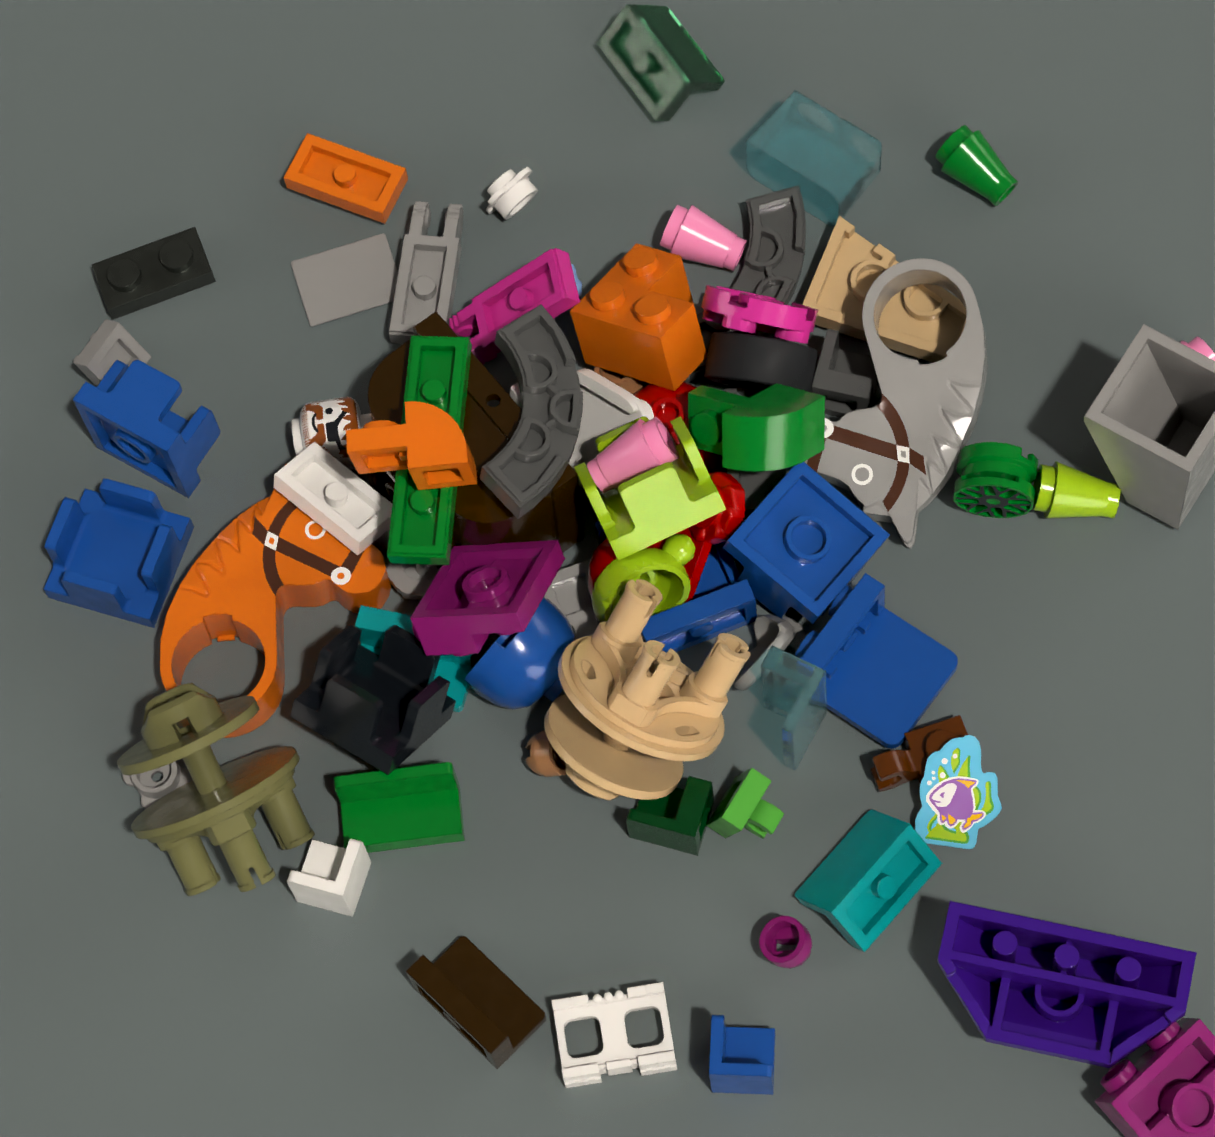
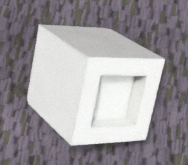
[287,838,371,917]

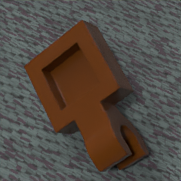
[870,715,982,792]

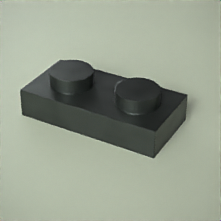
[91,227,216,320]

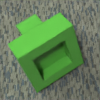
[706,768,784,839]

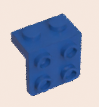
[794,573,958,749]

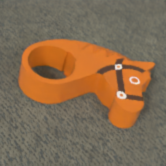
[160,463,391,738]

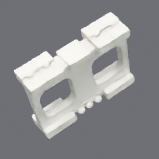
[551,982,677,1088]

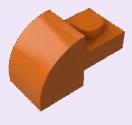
[346,401,477,490]

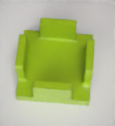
[574,416,726,561]

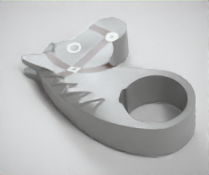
[792,258,988,549]

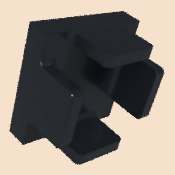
[290,624,456,775]

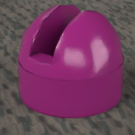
[759,916,812,969]

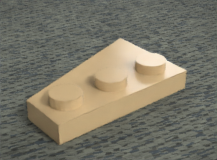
[802,216,967,363]

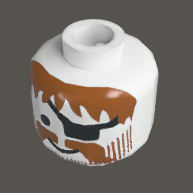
[292,397,372,470]

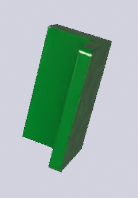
[334,762,465,853]

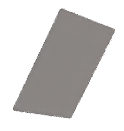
[291,233,398,327]

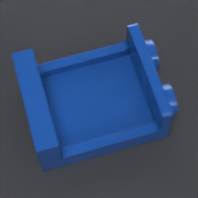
[595,520,757,653]

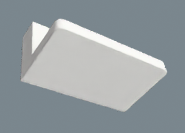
[273,442,393,556]

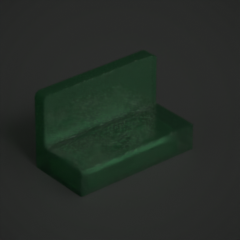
[597,4,725,121]

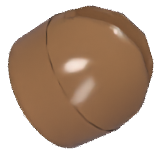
[525,730,566,777]

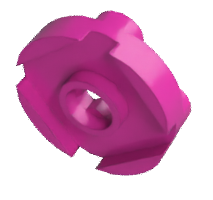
[701,285,818,344]

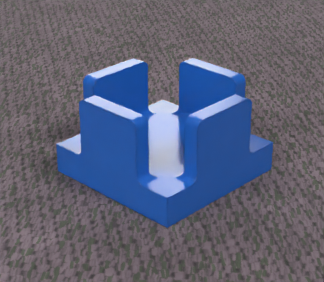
[73,360,220,498]
[723,462,890,624]
[44,478,194,628]

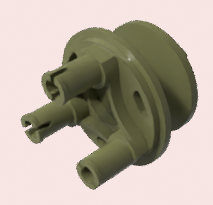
[117,683,315,896]

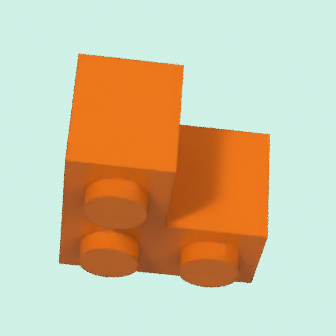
[570,243,707,391]

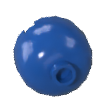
[464,597,575,710]

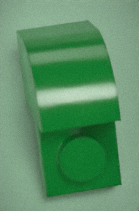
[688,383,825,472]

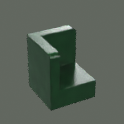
[626,776,714,856]

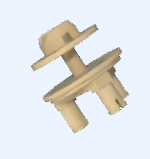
[544,579,751,801]

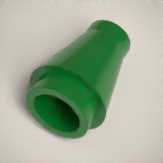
[935,125,1018,206]

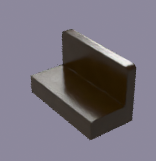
[406,936,546,1069]

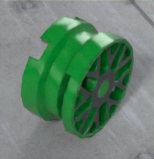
[953,442,1038,518]

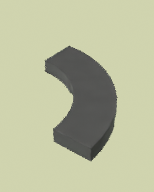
[685,185,806,383]
[480,305,583,519]

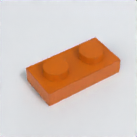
[283,133,408,224]

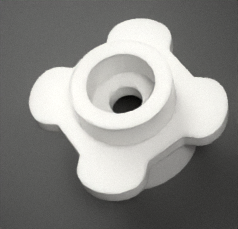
[485,167,538,220]

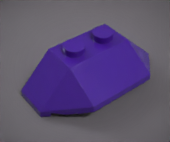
[937,901,1197,1068]

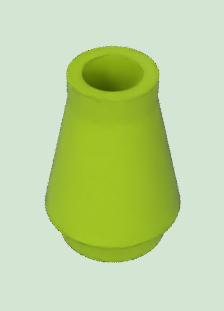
[1032,461,1121,518]

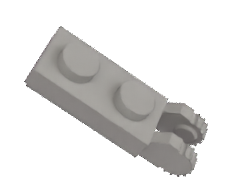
[389,201,464,344]

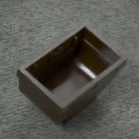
[367,312,584,569]

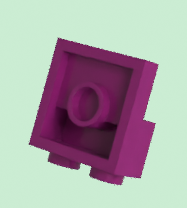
[410,540,565,656]
[1095,1018,1215,1137]

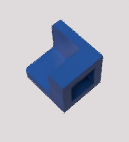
[709,1015,776,1095]

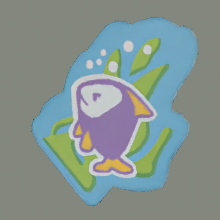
[915,735,1002,849]

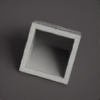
[1084,324,1215,530]

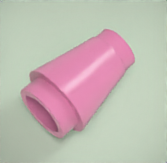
[660,205,747,271]
[587,417,679,493]

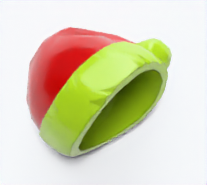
[587,534,696,622]

